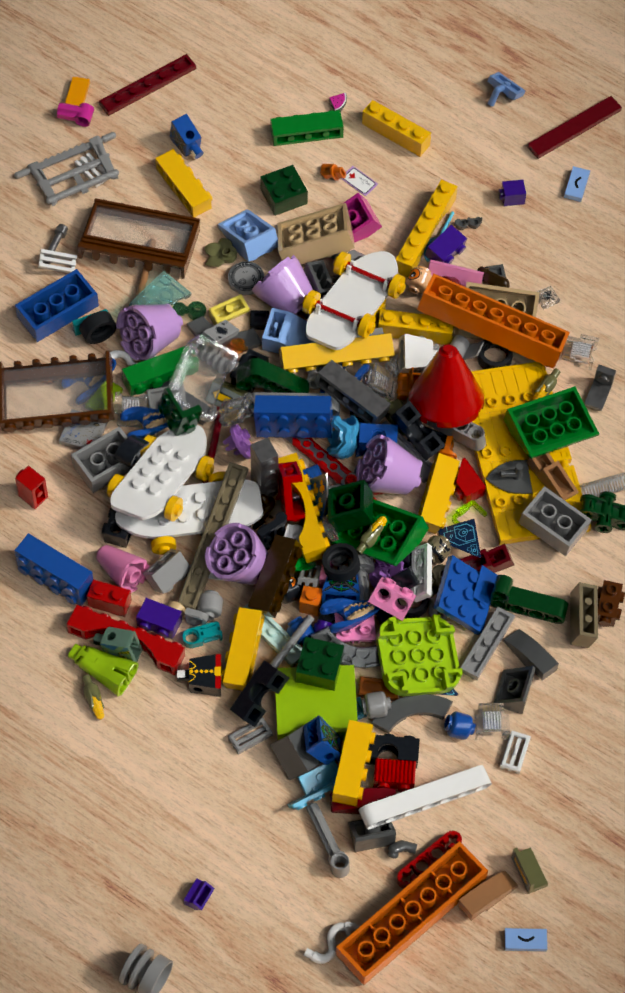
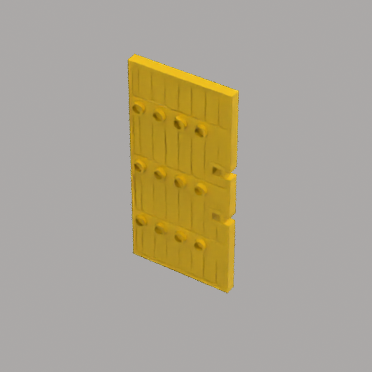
[471,362,592,545]

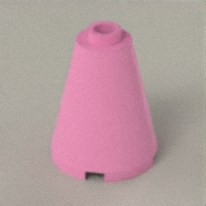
[96,545,149,593]

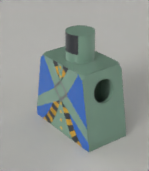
[93,627,143,662]

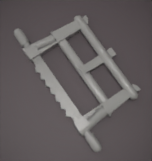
[14,132,119,206]

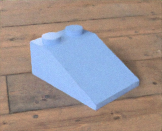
[217,209,278,262]

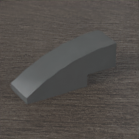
[504,629,559,681]

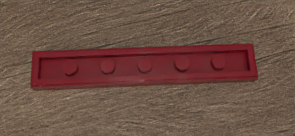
[99,54,196,116]
[528,96,622,159]

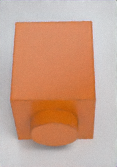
[299,585,322,616]

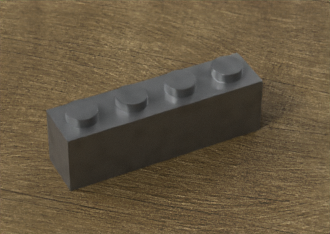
[314,360,391,424]
[250,437,278,498]

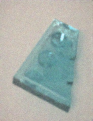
[129,271,192,306]

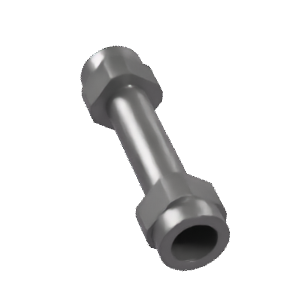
[43,224,68,264]

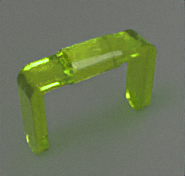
[452,500,487,524]

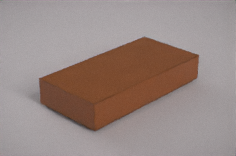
[358,676,398,701]

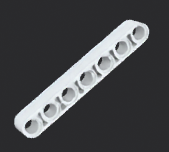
[359,765,492,830]

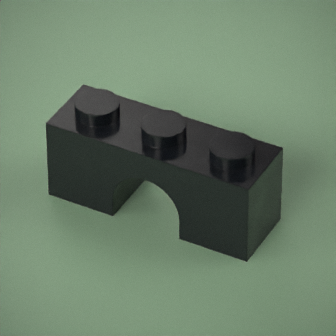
[390,401,446,461]
[230,660,289,727]
[366,734,420,769]

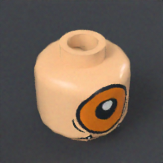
[406,266,432,294]

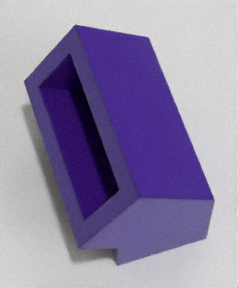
[184,878,215,910]

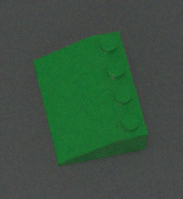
[503,386,599,459]
[330,499,429,567]

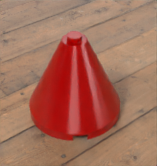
[408,344,484,428]

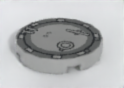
[228,261,264,295]

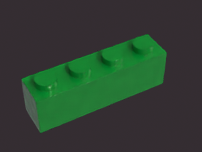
[270,110,344,146]
[122,345,199,396]

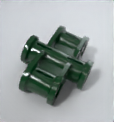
[579,491,625,533]

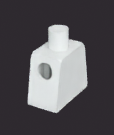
[399,334,438,373]

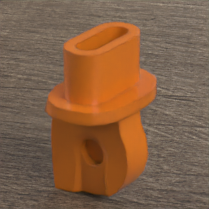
[320,164,346,181]
[437,435,457,459]

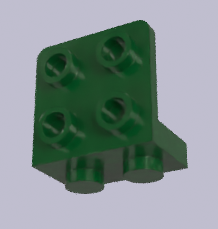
[158,387,203,436]

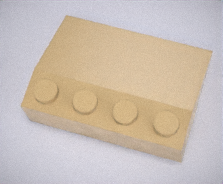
[277,203,355,264]
[458,282,540,340]

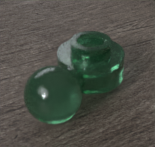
[172,301,206,320]

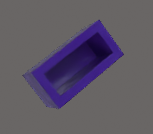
[425,225,467,264]
[136,598,183,639]

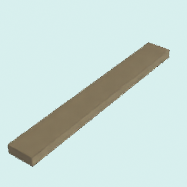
[178,462,249,610]

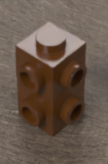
[598,580,625,627]

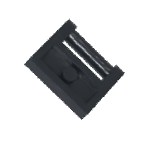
[257,512,287,551]

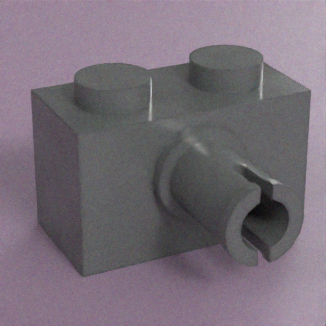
[303,260,340,299]

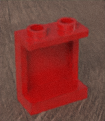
[278,461,305,522]

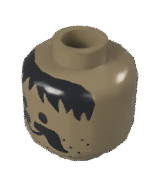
[426,535,451,564]

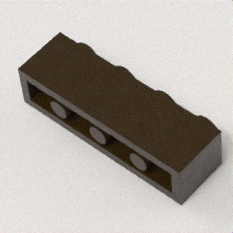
[248,535,303,618]

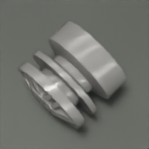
[119,943,173,993]

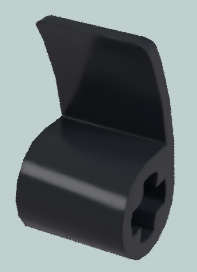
[114,435,149,468]

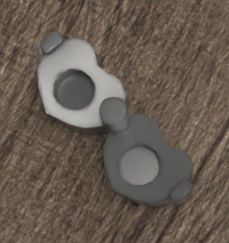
[454,217,483,230]

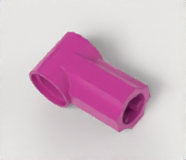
[57,103,94,127]

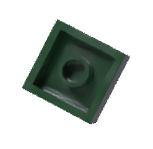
[260,165,308,216]
[328,480,373,533]
[296,637,344,691]

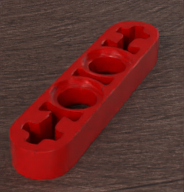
[397,830,462,889]

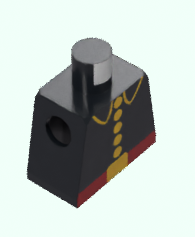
[177,654,221,697]

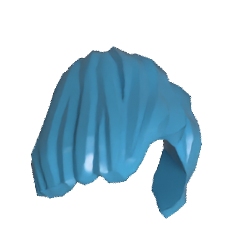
[327,415,360,459]

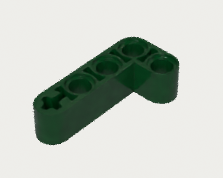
[236,358,310,393]
[490,574,569,624]

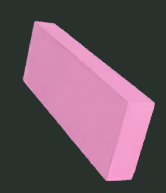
[428,260,484,287]

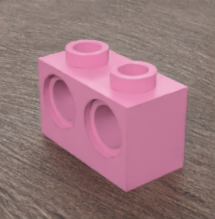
[368,577,416,621]

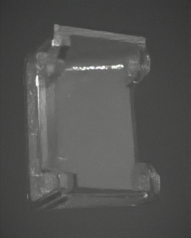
[168,334,239,422]

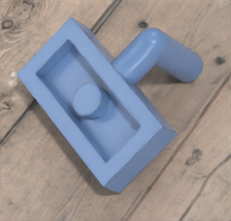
[487,72,526,106]

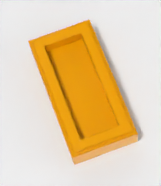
[65,77,90,106]

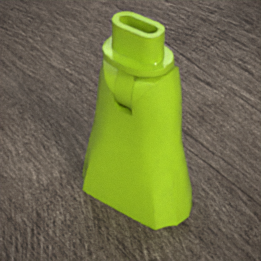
[68,644,139,697]

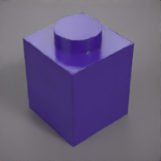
[498,179,526,206]

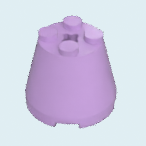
[252,255,313,316]
[116,303,183,360]
[356,435,422,495]
[205,523,268,585]

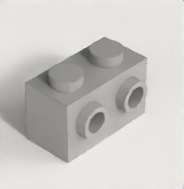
[143,549,190,594]

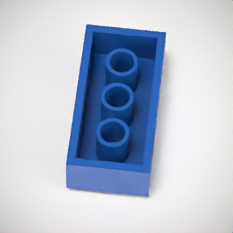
[15,269,99,342]
[254,395,333,438]
[14,533,93,606]

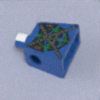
[170,113,204,159]
[322,565,360,604]
[303,715,342,765]

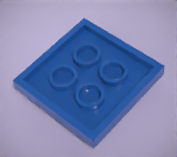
[434,555,490,635]

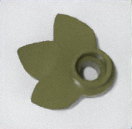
[204,238,237,267]

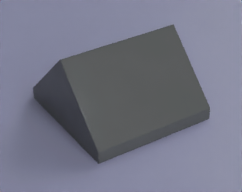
[493,666,535,714]
[270,725,321,780]
[348,819,396,852]

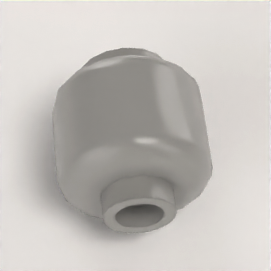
[197,590,223,621]
[361,691,391,719]

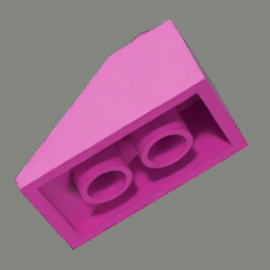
[344,193,382,243]

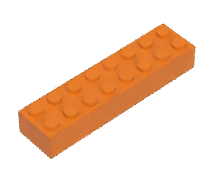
[417,273,570,369]
[336,841,488,985]

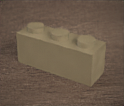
[570,582,598,648]

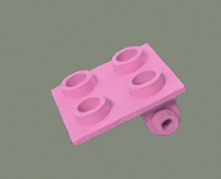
[334,613,376,644]

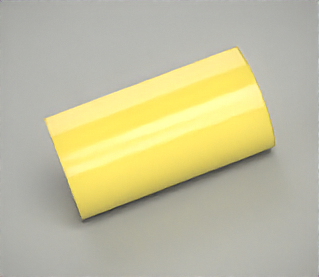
[209,294,250,325]

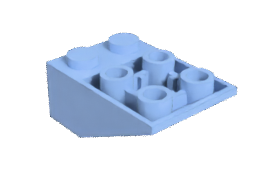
[262,308,316,354]

